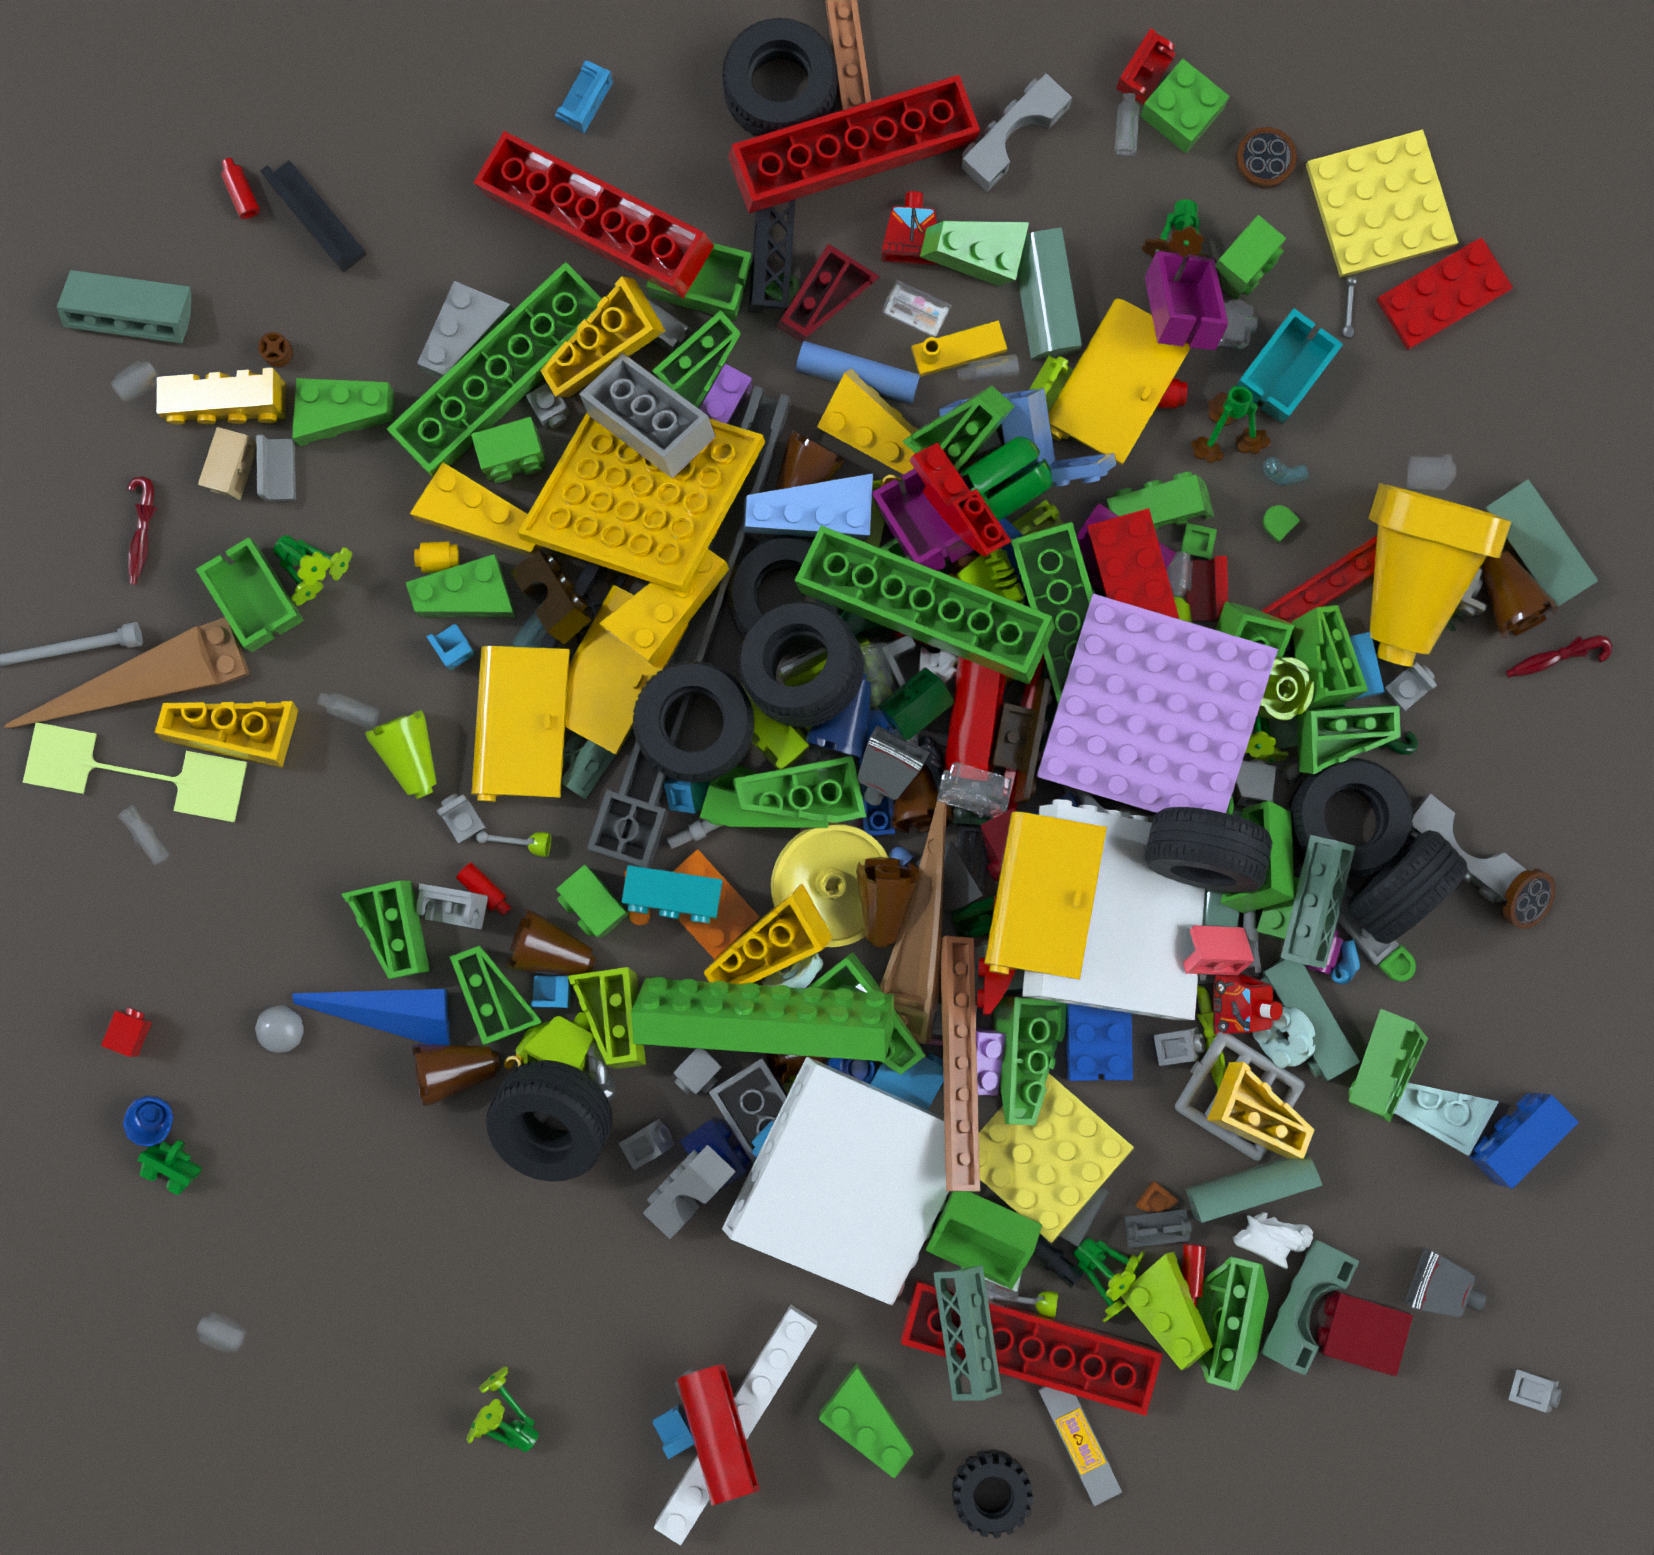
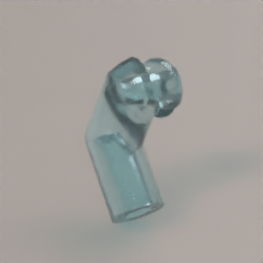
[1263,457,1309,486]

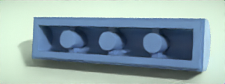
[796,340,921,405]

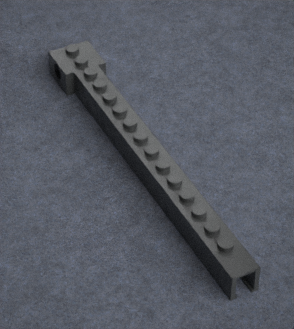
[587,386,791,868]

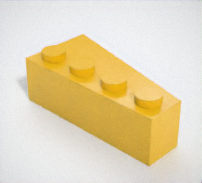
[540,276,666,398]
[817,368,918,474]
[599,549,729,666]
[155,701,299,768]
[704,883,833,984]

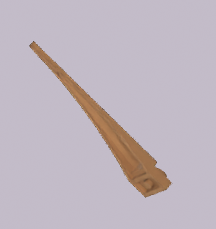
[4,617,250,729]
[880,789,947,1044]

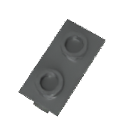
[1124,1209,1191,1248]

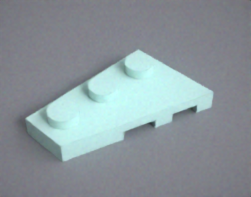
[1394,1083,1499,1156]

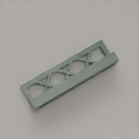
[561,727,634,799]
[1281,835,1356,969]
[934,1265,1002,1401]

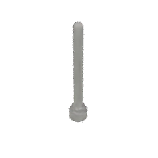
[0,622,143,666]

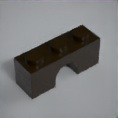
[510,548,591,644]

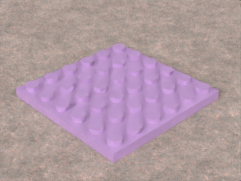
[1036,594,1278,813]

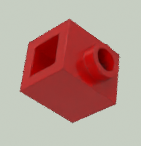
[101,1007,152,1057]

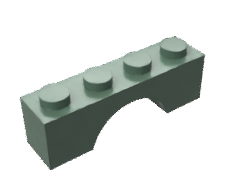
[1261,1239,1360,1376]

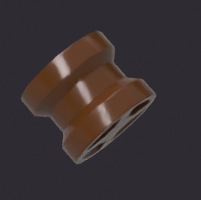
[258,332,293,368]

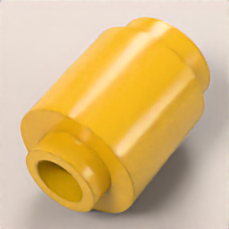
[414,541,459,573]

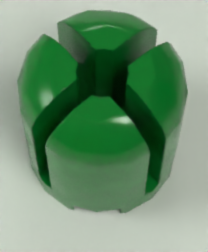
[962,437,1052,522]

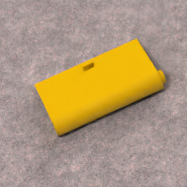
[1048,299,1191,465]
[565,585,689,755]
[471,646,570,802]
[984,812,1107,980]

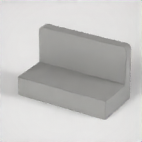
[256,435,296,502]

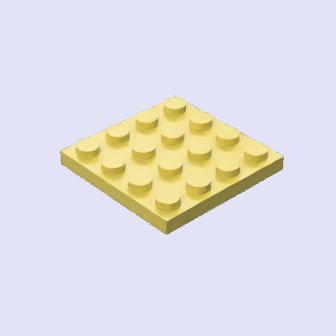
[1306,129,1458,278]
[979,1073,1134,1243]

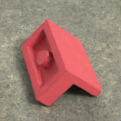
[1183,925,1254,975]

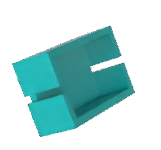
[1236,308,1343,425]
[622,865,723,924]

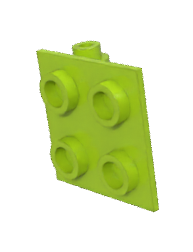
[957,548,1026,604]

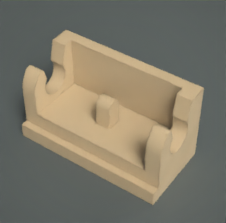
[198,427,257,500]

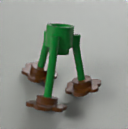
[1142,199,1217,267]
[1190,386,1271,463]

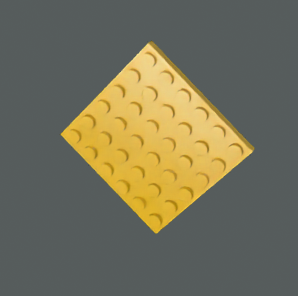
[517,413,765,593]

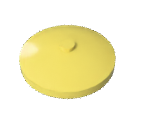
[771,823,889,947]

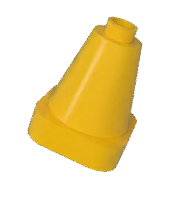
[1368,483,1512,667]

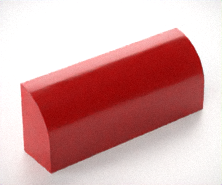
[943,657,1006,782]
[677,1364,760,1506]

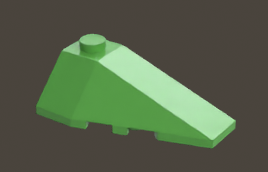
[1215,602,1294,657]
[733,756,866,823]
[700,765,829,828]
[993,997,1067,1125]

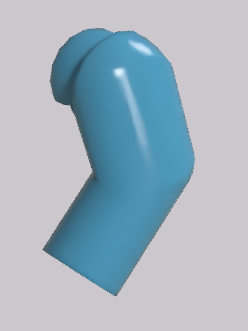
[1331,940,1360,984]

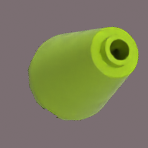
[365,709,437,799]

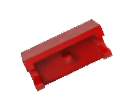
[1116,28,1176,105]

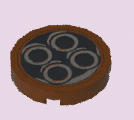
[1235,127,1297,189]
[1503,868,1556,929]

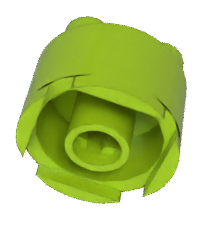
[1257,656,1314,720]

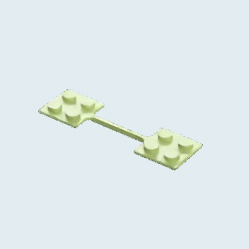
[23,722,247,823]

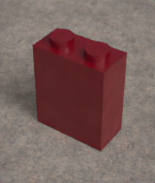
[1315,1290,1414,1377]

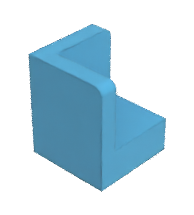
[426,624,476,671]
[664,778,711,813]
[530,976,571,1008]
[652,1405,694,1459]

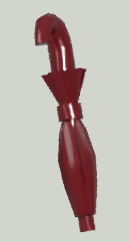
[127,476,158,585]
[1506,635,1613,678]

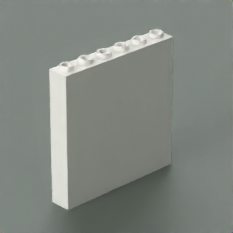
[1022,799,1205,1020]
[722,1057,949,1306]

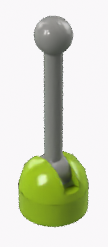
[476,831,551,857]
[986,1289,1058,1318]

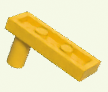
[911,320,1007,377]

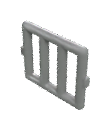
[1175,1032,1305,1161]

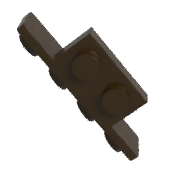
[990,677,1053,804]

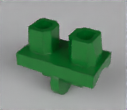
[137,1139,203,1195]

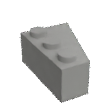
[417,281,513,380]

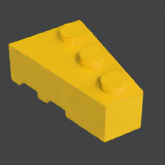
[1207,1062,1314,1159]

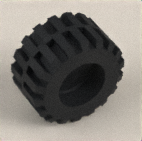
[952,1450,1033,1538]

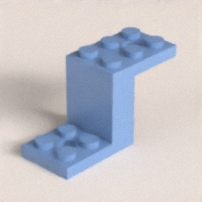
[939,388,1116,487]

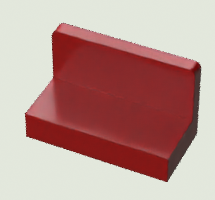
[1186,556,1228,622]

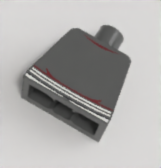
[857,725,930,806]
[1404,1248,1487,1318]

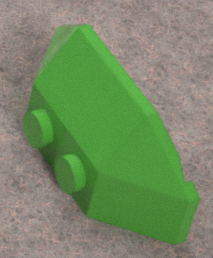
[1196,1257,1269,1391]

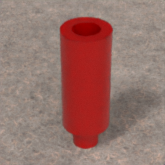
[221,158,260,219]
[456,862,512,917]
[1181,1243,1206,1308]

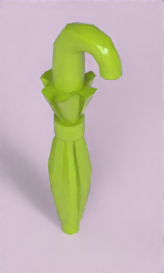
[1195,985,1226,1090]

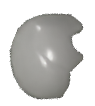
[255,1005,304,1054]

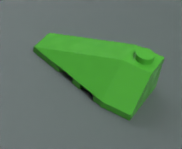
[809,952,926,1075]

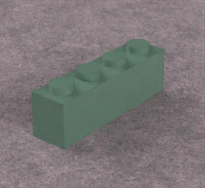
[1260,958,1360,1081]

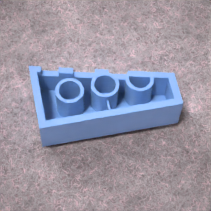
[742,473,873,541]

